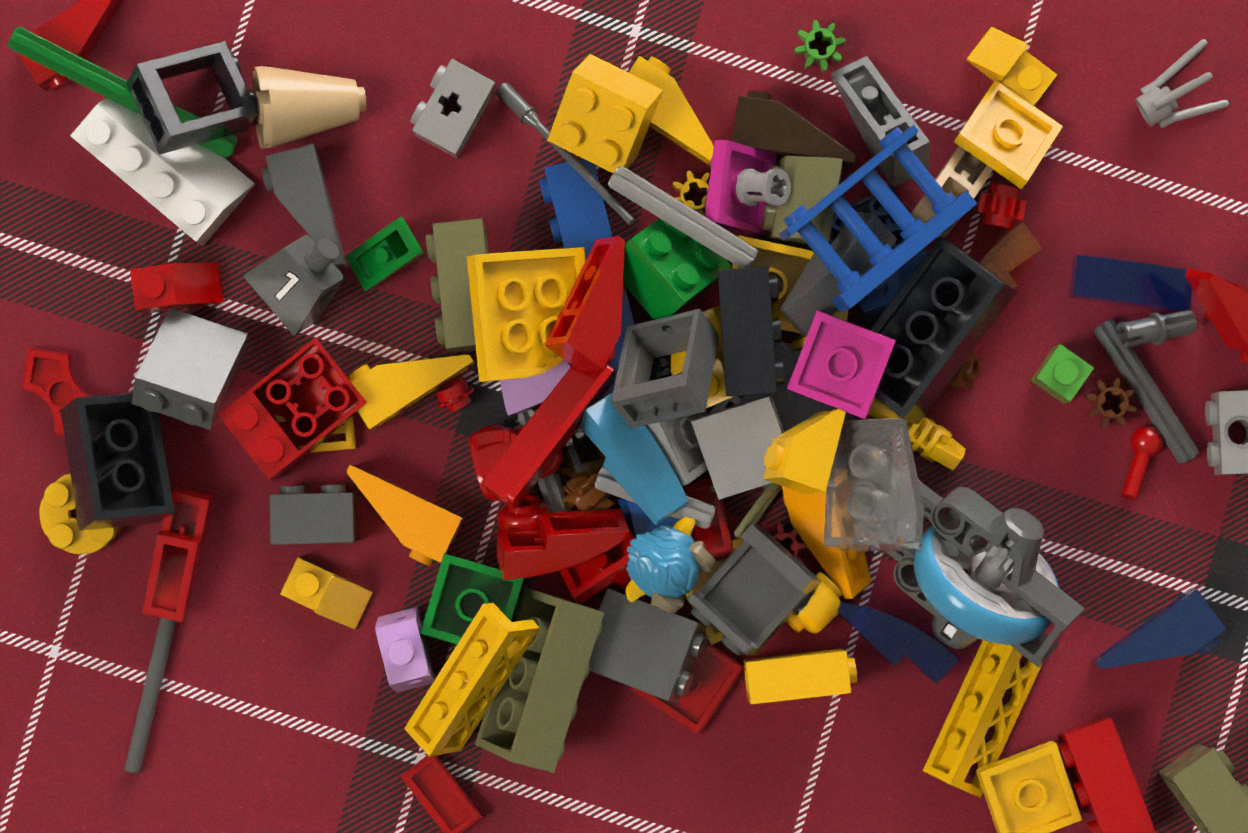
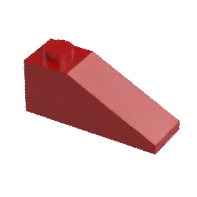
[18,0,123,91]
[544,236,625,371]
[1185,268,1248,366]

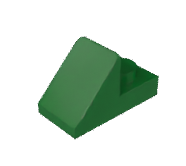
[345,217,423,292]

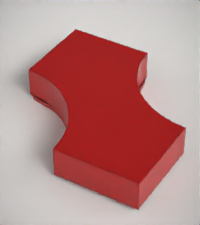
[21,347,91,436]

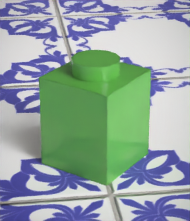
[1030,344,1094,404]

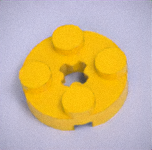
[39,474,121,554]

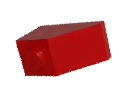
[130,262,224,314]

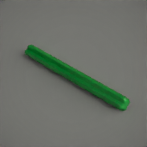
[8,27,238,158]

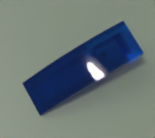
[1069,255,1192,312]
[837,602,959,684]

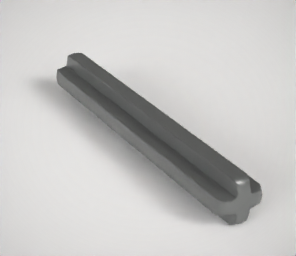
[1094,319,1199,464]

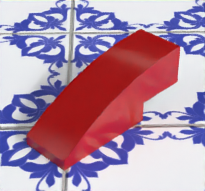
[142,486,215,622]
[496,509,629,580]

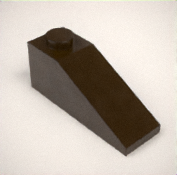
[732,91,855,168]

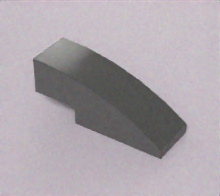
[780,212,897,335]

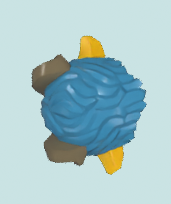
[626,517,715,613]

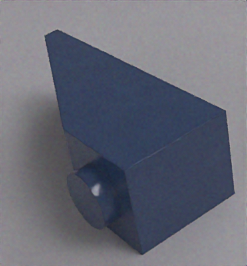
[1091,588,1227,669]

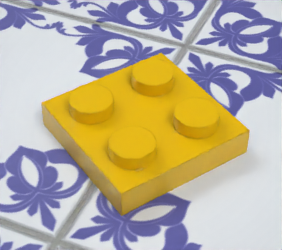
[954,80,1063,189]
[976,741,1082,833]

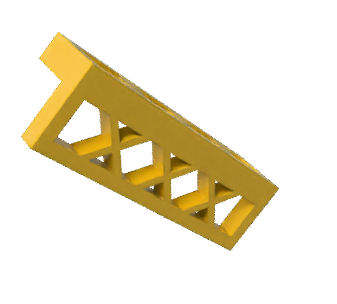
[404,603,540,757]
[923,640,1043,798]

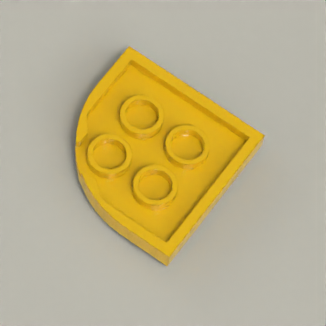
[466,247,586,382]

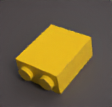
[743,648,857,704]

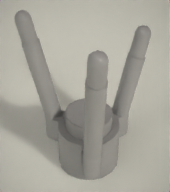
[1135,39,1229,128]

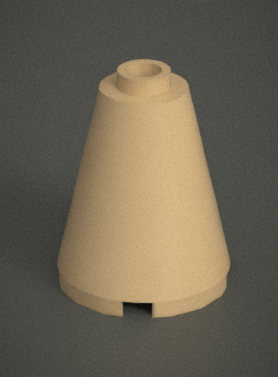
[252,66,366,149]

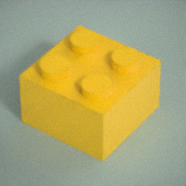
[547,54,663,173]

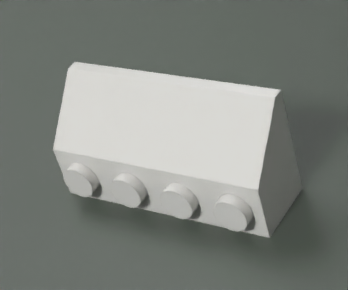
[70,98,256,246]

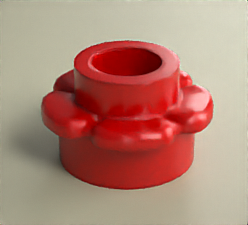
[435,377,474,412]

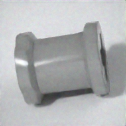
[735,168,791,206]

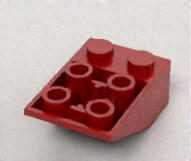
[218,337,367,481]

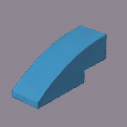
[580,393,689,525]

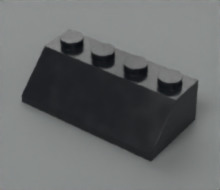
[871,236,1018,424]

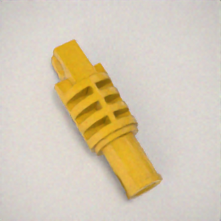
[868,398,966,470]

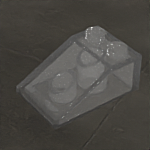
[824,418,924,552]

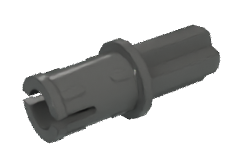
[1116,310,1198,349]

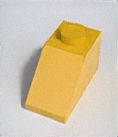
[763,409,846,494]

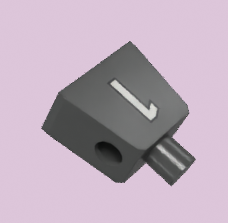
[243,235,343,336]

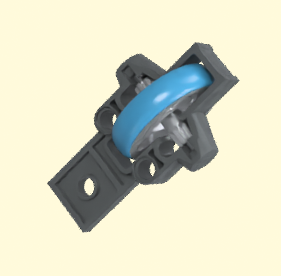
[836,434,1085,667]

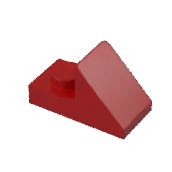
[559,523,636,604]

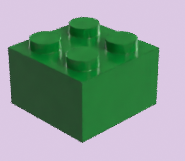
[623,218,732,320]
[420,553,526,644]

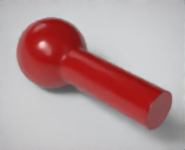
[1121,425,1163,501]

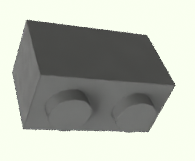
[269,485,357,545]

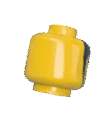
[786,572,842,634]

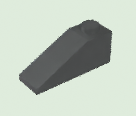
[831,56,930,188]
[261,144,347,269]

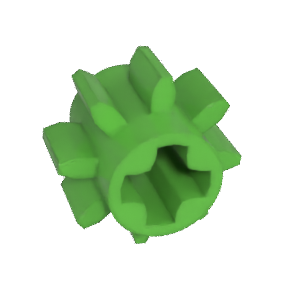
[794,20,845,73]

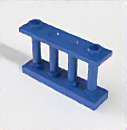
[778,125,977,313]

